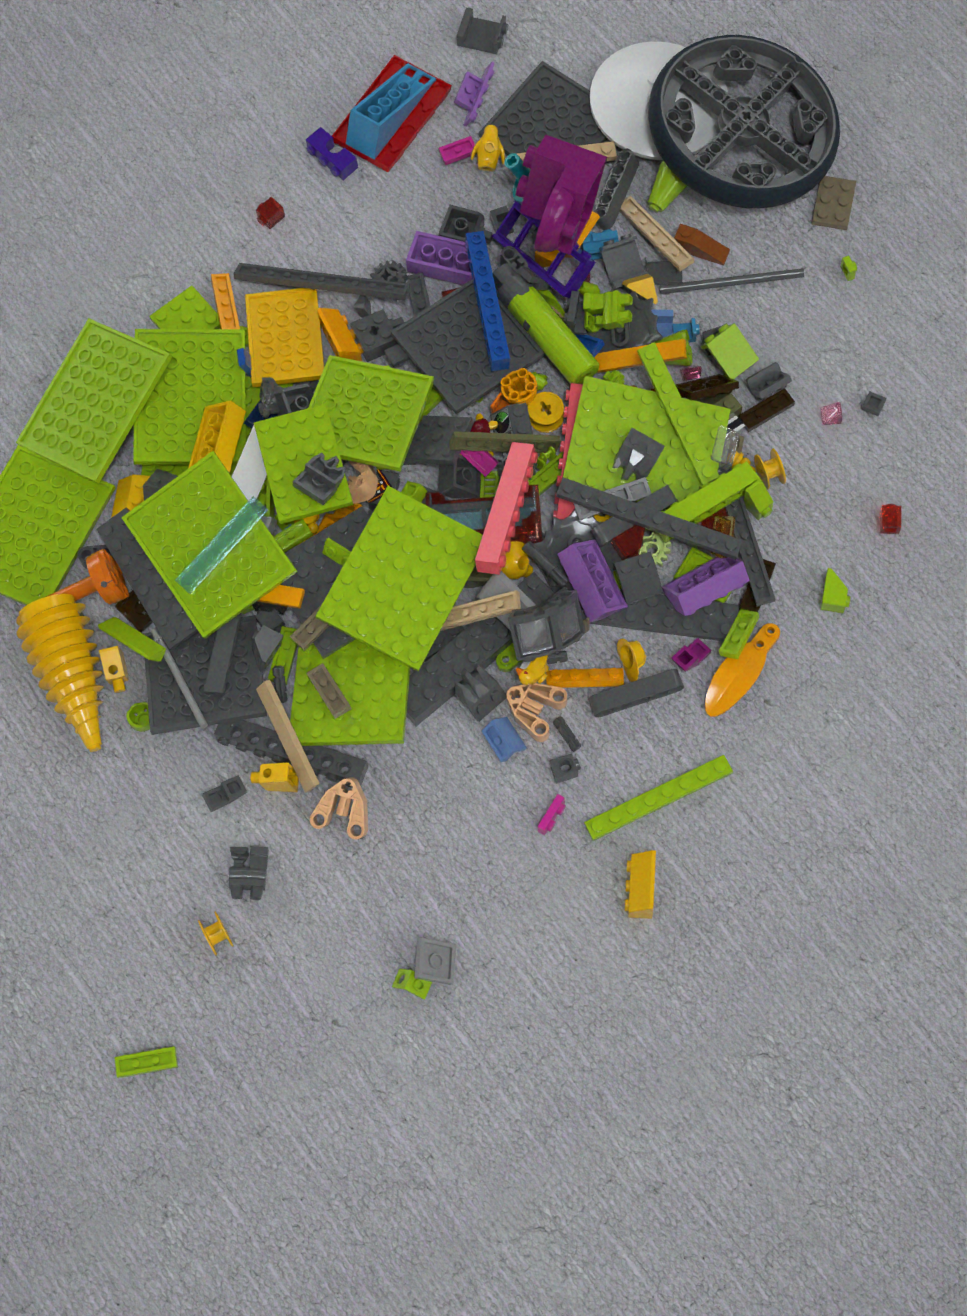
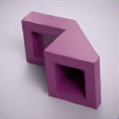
[671,638,712,672]

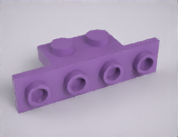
[454,61,495,126]

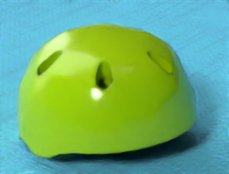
[126,702,150,732]

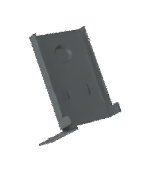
[645,257,682,285]

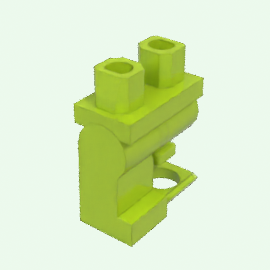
[583,290,633,333]

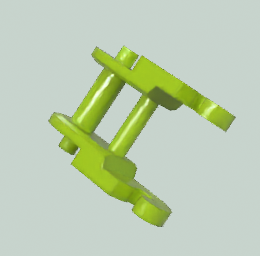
[537,446,557,470]

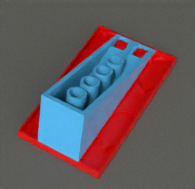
[332,55,452,172]

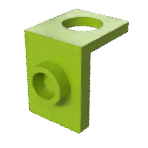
[392,969,432,1000]

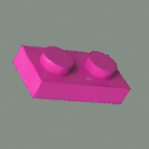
[438,136,477,165]
[460,450,499,477]
[538,794,566,836]

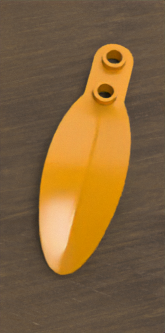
[705,623,780,717]

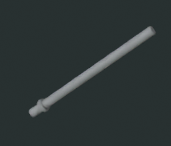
[151,628,208,729]

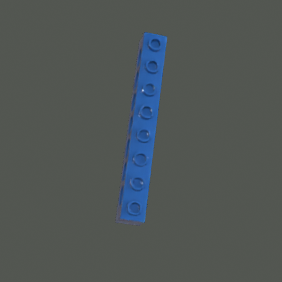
[465,231,510,371]

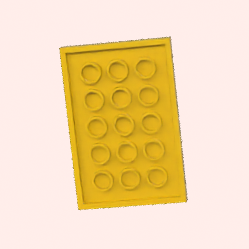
[245,288,324,387]

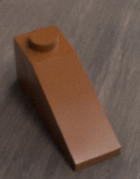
[674,223,730,266]

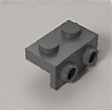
[564,291,586,335]
[746,362,792,399]

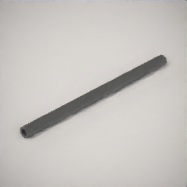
[659,268,804,294]

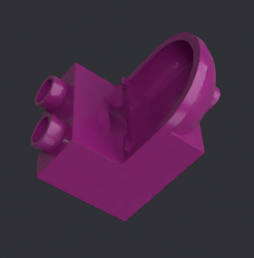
[515,134,607,255]

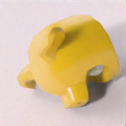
[501,541,533,580]

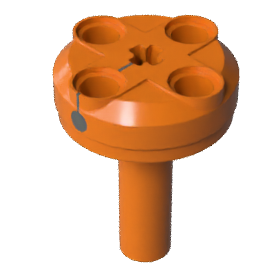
[46,549,129,605]

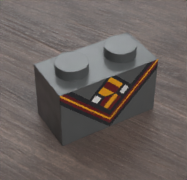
[366,469,400,511]

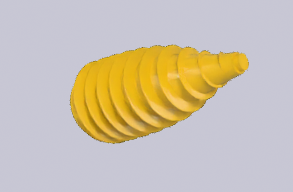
[16,594,104,752]

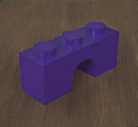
[306,127,358,180]

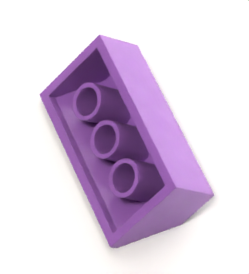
[406,231,472,285]
[557,539,628,622]
[662,555,750,616]

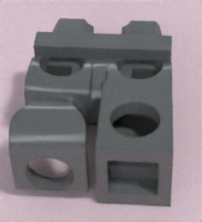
[229,846,269,900]

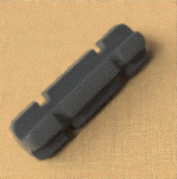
[547,651,568,664]
[272,666,288,703]
[553,716,581,752]

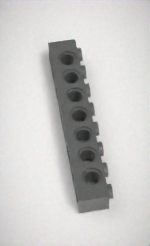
[214,720,369,788]

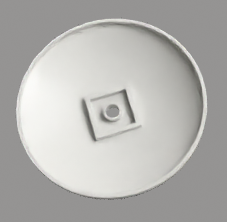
[590,42,728,160]

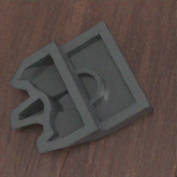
[613,428,665,480]
[293,453,345,505]
[455,664,507,722]

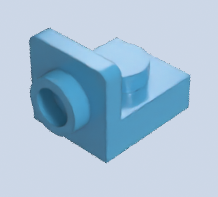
[673,318,700,343]

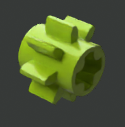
[603,370,625,384]

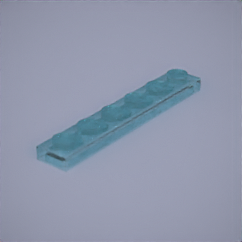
[175,496,268,594]

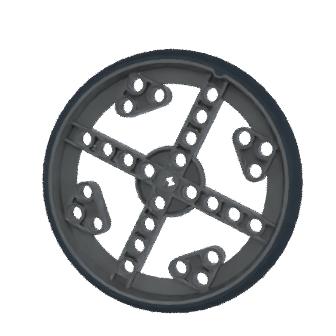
[648,35,840,208]

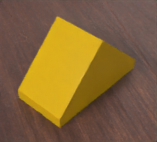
[622,274,658,304]

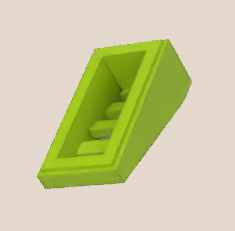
[480,471,500,509]

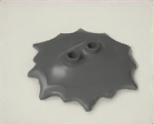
[586,289,663,371]
[533,509,626,590]

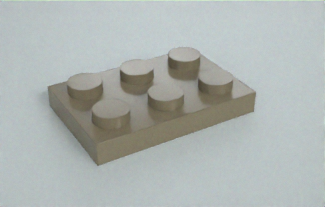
[812,176,856,230]

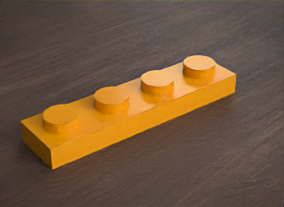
[211,273,240,329]
[546,668,624,688]

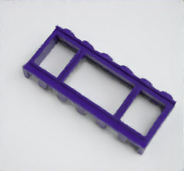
[492,200,596,298]

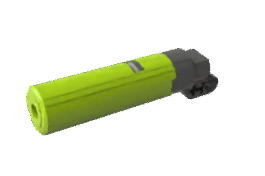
[493,246,599,384]

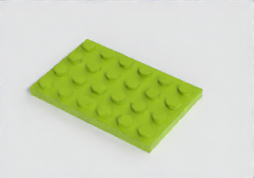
[254,404,353,524]

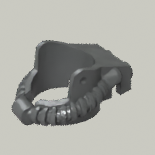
[258,377,283,419]

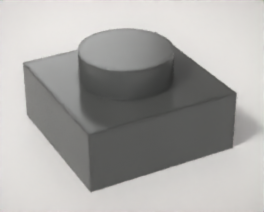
[862,391,887,416]

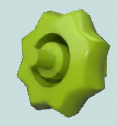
[532,372,548,391]

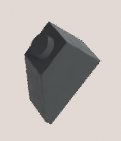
[251,625,284,673]

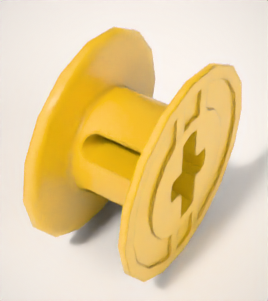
[528,392,564,433]
[754,448,786,490]
[198,911,234,956]

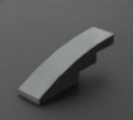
[574,477,652,520]

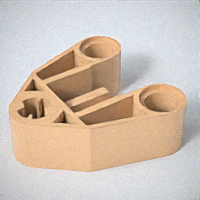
[348,461,378,504]
[507,683,567,742]
[310,777,368,840]

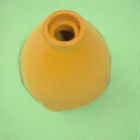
[501,368,538,405]

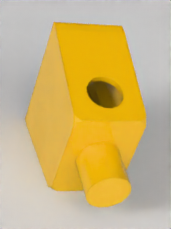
[99,646,129,693]
[250,763,299,792]

